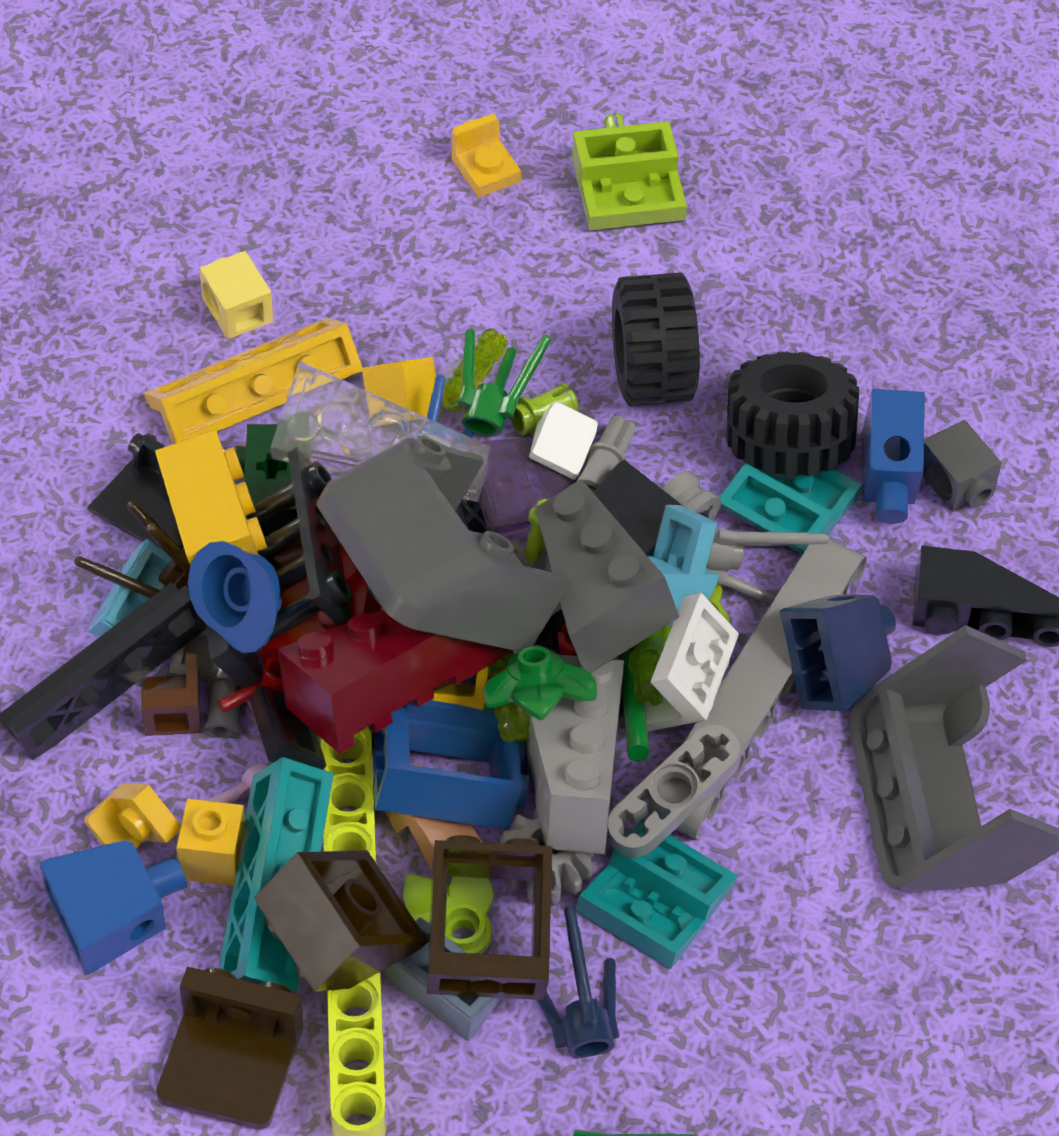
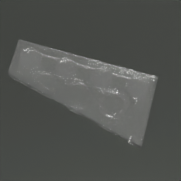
[270,361,491,502]

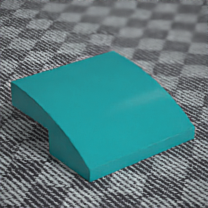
[719,463,862,555]
[575,819,738,969]

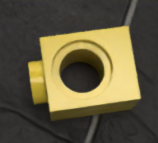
[199,250,273,340]

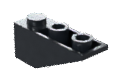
[912,545,1059,647]

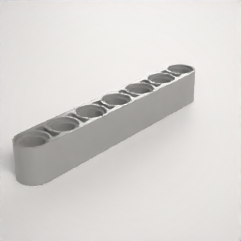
[647,540,867,840]

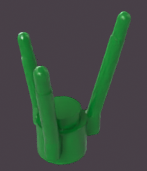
[457,328,551,437]

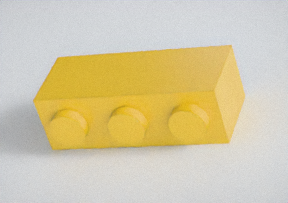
[155,430,267,566]

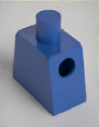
[861,389,925,524]
[39,840,187,976]

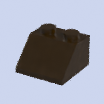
[254,850,429,992]

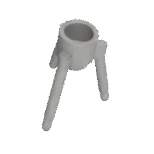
[706,529,830,605]

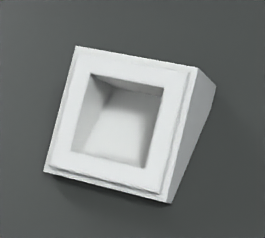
[529,401,598,480]

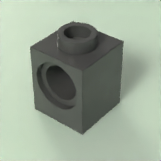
[923,419,1002,512]

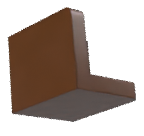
[141,652,201,736]

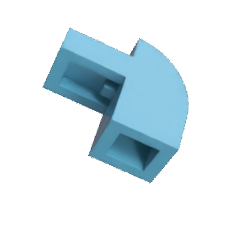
[648,505,719,626]

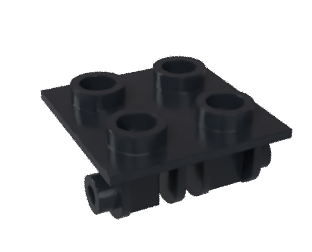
[87,433,184,549]

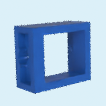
[372,700,529,830]

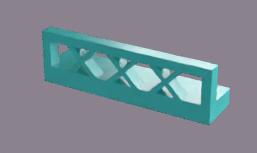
[219,757,334,993]

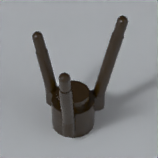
[74,501,190,599]

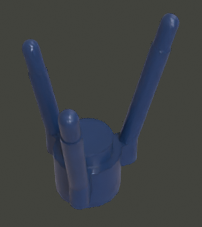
[537,905,620,1059]

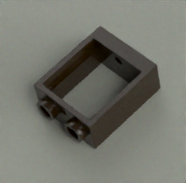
[426,835,553,1000]

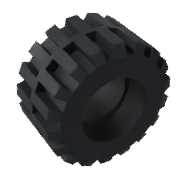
[612,272,700,406]
[726,351,859,477]

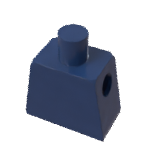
[780,595,896,711]

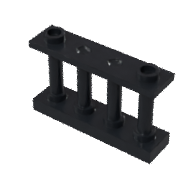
[206,447,352,689]

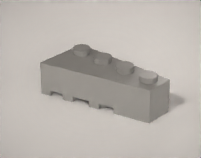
[511,650,624,854]

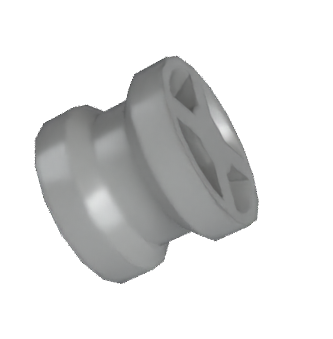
[663,471,722,520]

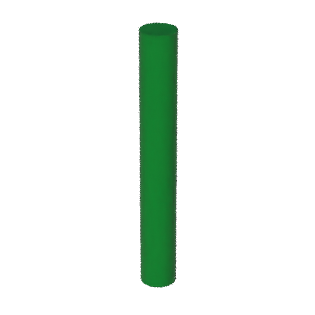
[619,643,650,762]

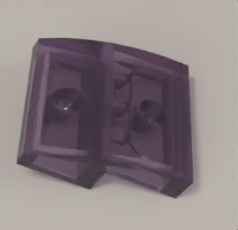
[465,438,577,537]

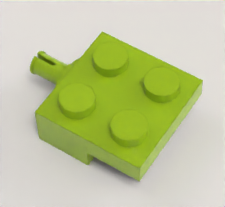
[572,113,687,231]

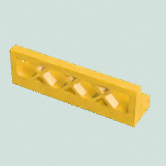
[144,318,362,444]

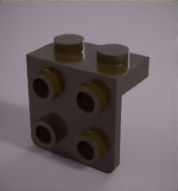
[156,966,304,1129]

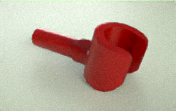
[218,656,284,713]

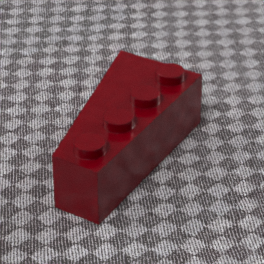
[277,609,508,754]

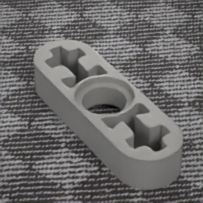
[608,724,740,858]

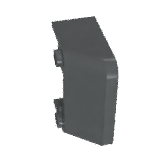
[317,436,572,651]
[849,625,1059,893]

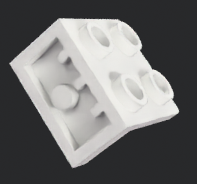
[618,592,739,736]

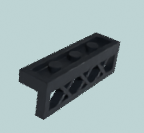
[0,582,207,760]

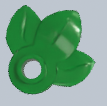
[483,646,597,720]

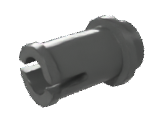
[204,667,242,739]

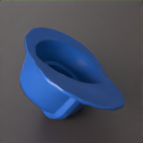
[188,541,282,653]

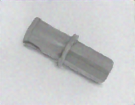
[576,415,636,492]

